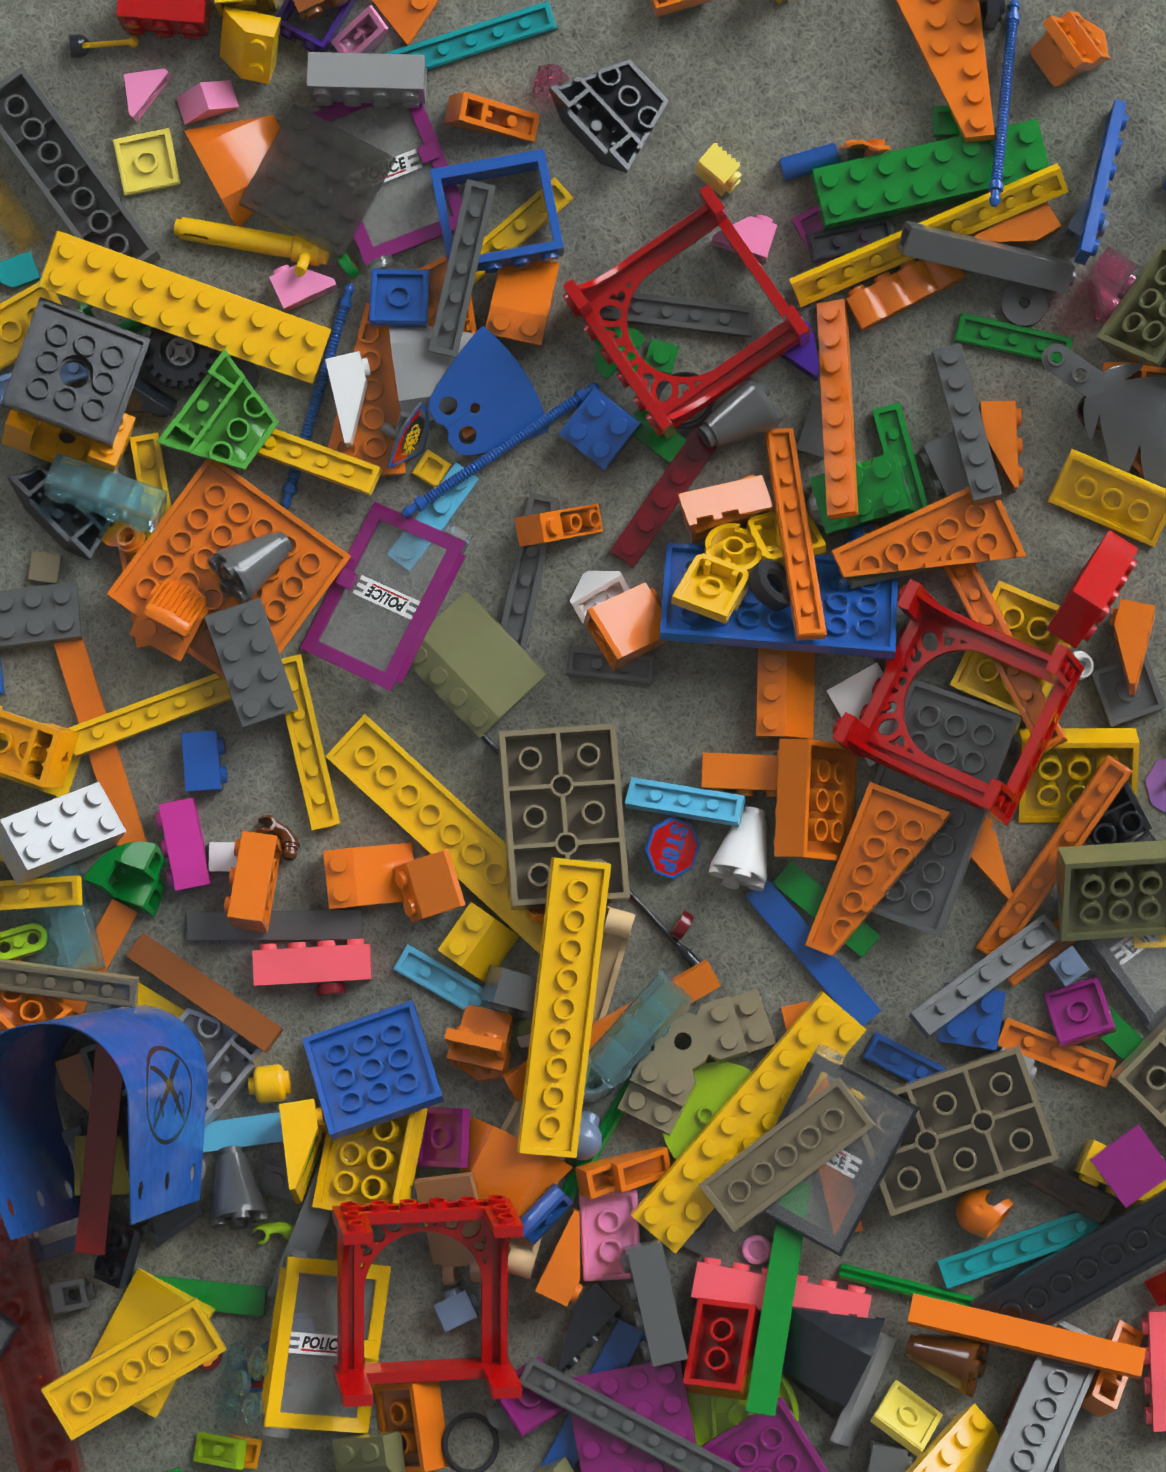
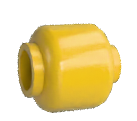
[248,1064,291,1104]

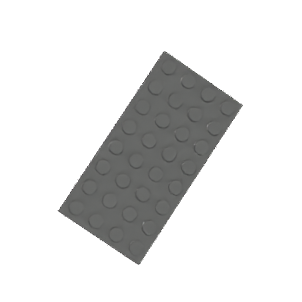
[871,679,1022,938]

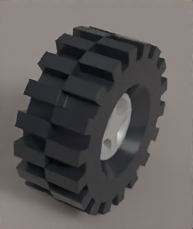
[145,328,218,390]

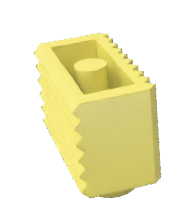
[695,143,742,197]

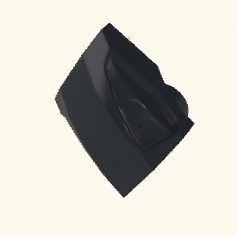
[1073,779,1152,845]

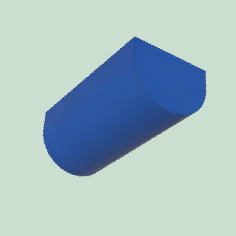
[778,143,840,182]
[520,1183,573,1245]

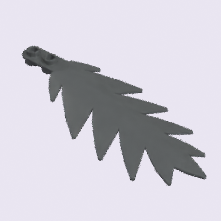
[1042,344,1166,488]

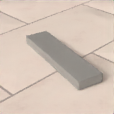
[830,1332,897,1447]

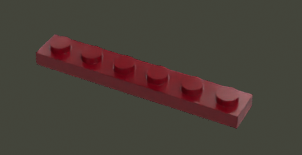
[610,411,718,568]

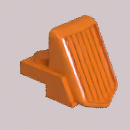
[1030,10,1111,87]
[129,578,210,662]
[444,1005,514,1083]

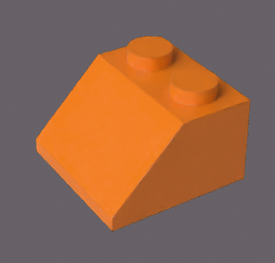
[394,849,466,923]

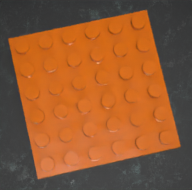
[107,459,351,680]

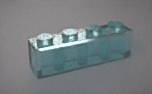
[44,453,167,533]
[35,861,106,971]
[588,970,693,1088]

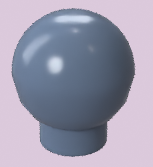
[573,1111,602,1161]

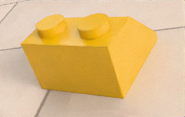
[219,6,281,84]
[438,902,520,983]

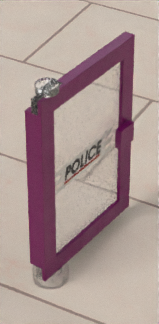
[304,102,462,275]
[300,501,473,696]

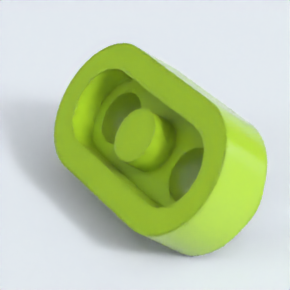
[0,923,48,960]

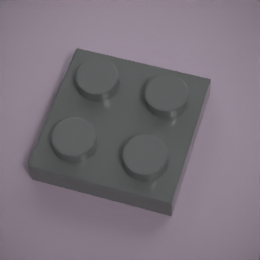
[1090,654,1166,727]

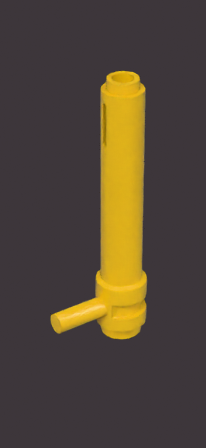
[173,217,330,277]

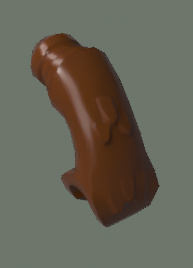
[256,815,300,861]

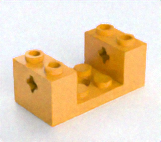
[2,410,136,486]
[0,705,79,788]

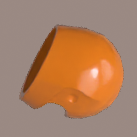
[955,1188,1014,1239]

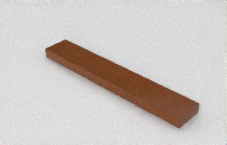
[126,933,284,1054]

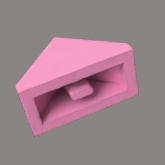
[331,5,388,53]
[124,68,171,123]
[176,80,240,125]

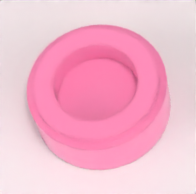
[742,1235,771,1264]

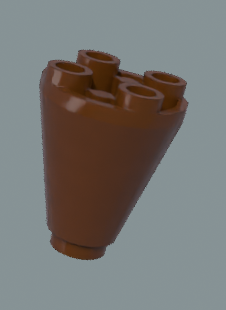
[904,1333,990,1398]

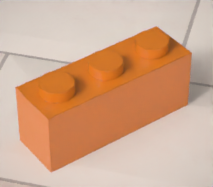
[701,752,779,798]

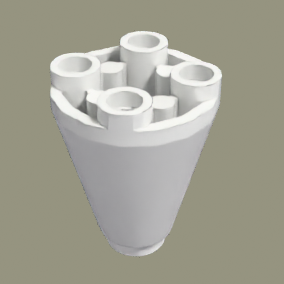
[708,806,767,891]

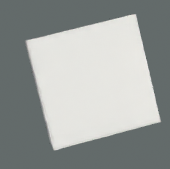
[209,842,237,872]

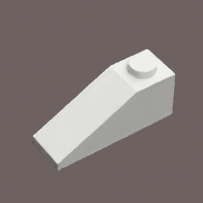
[325,351,371,448]

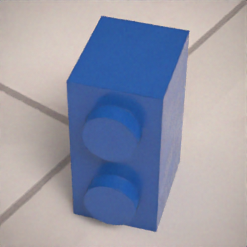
[181,731,228,793]

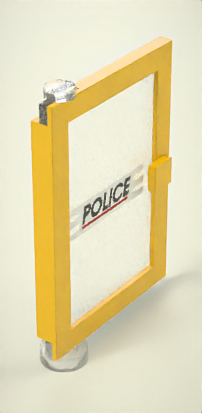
[259,1250,391,1438]

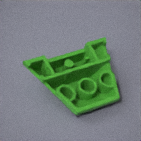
[156,348,279,470]

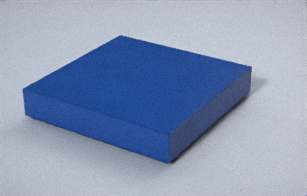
[369,269,430,327]

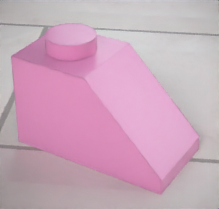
[711,215,777,262]
[269,265,338,313]

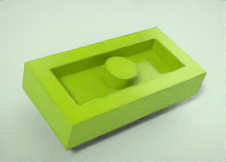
[193,1432,247,1470]

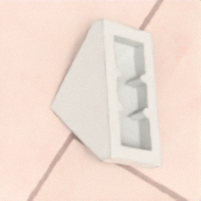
[570,571,630,624]

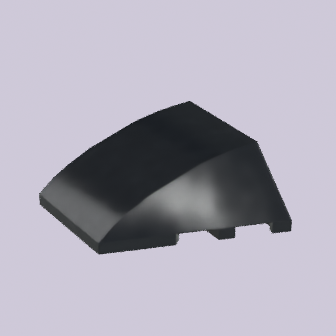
[548,59,669,173]
[8,462,132,561]
[782,1306,885,1419]

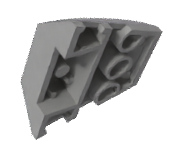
[389,326,474,421]
[179,1008,266,1126]

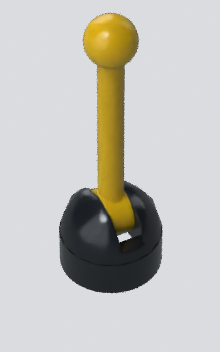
[69,34,139,58]

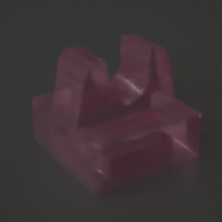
[532,63,569,97]

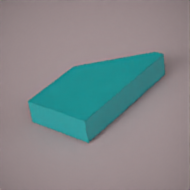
[0,251,40,289]

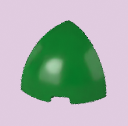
[83,842,165,917]

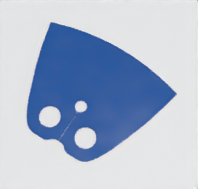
[428,325,549,455]

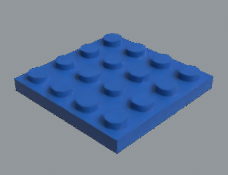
[302,1000,444,1140]

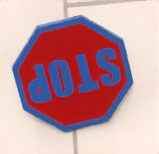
[644,817,700,879]

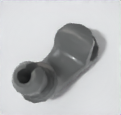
[583,1073,617,1104]

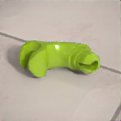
[252,1221,295,1244]

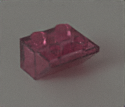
[1086,246,1137,323]

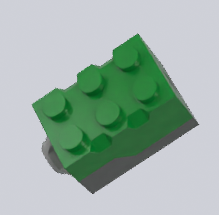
[807,452,915,537]

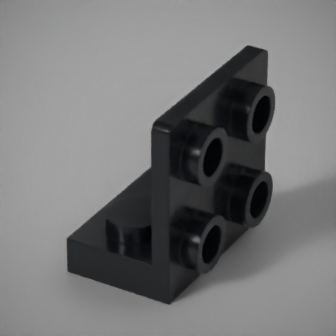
[93,1220,144,1289]

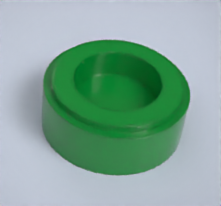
[335,250,361,279]

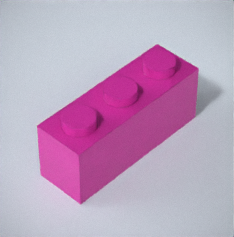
[155,798,213,892]

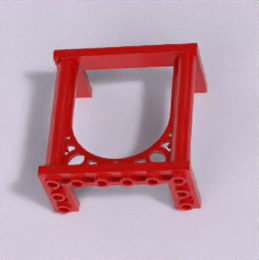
[562,184,811,439]
[832,579,1084,827]
[332,1195,524,1407]

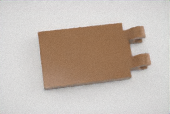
[414,1172,485,1286]

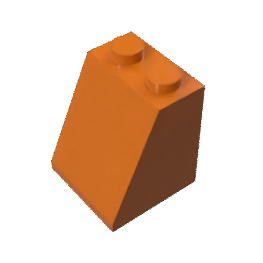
[584,582,666,672]

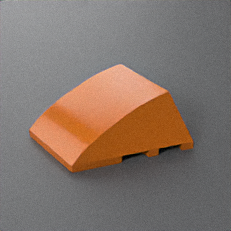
[184,115,300,227]
[460,1116,573,1218]

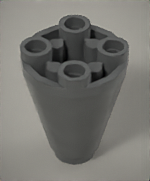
[698,378,783,448]
[207,531,292,604]
[209,1146,269,1230]

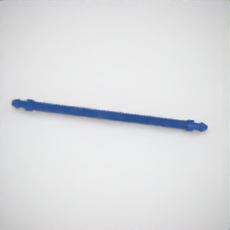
[988,0,1020,207]
[280,283,355,510]
[401,382,600,518]

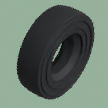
[749,559,790,611]

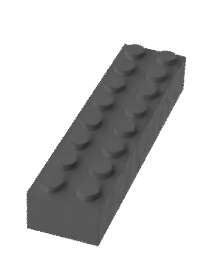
[0,66,161,264]

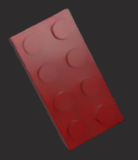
[1046,530,1138,649]

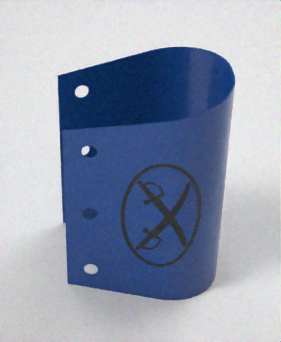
[0,1005,208,1241]

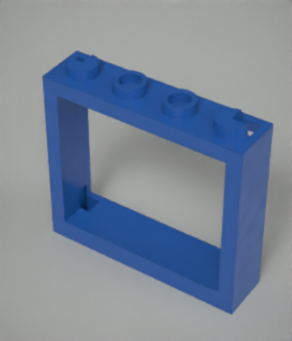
[430,149,564,273]

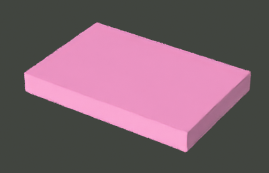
[579,1190,640,1282]

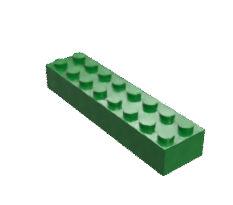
[810,119,1049,230]

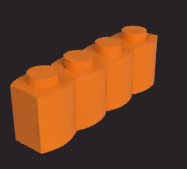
[846,259,965,332]

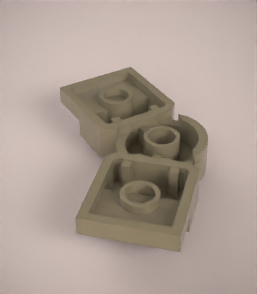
[617,989,776,1136]

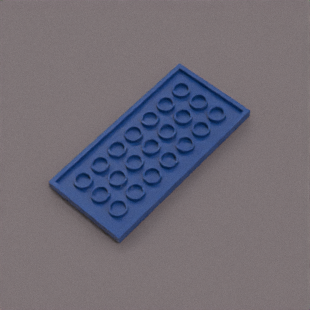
[659,543,898,659]

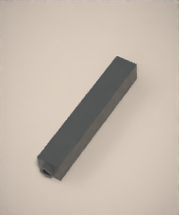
[897,220,1076,294]

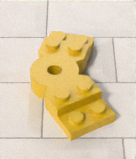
[672,507,826,624]

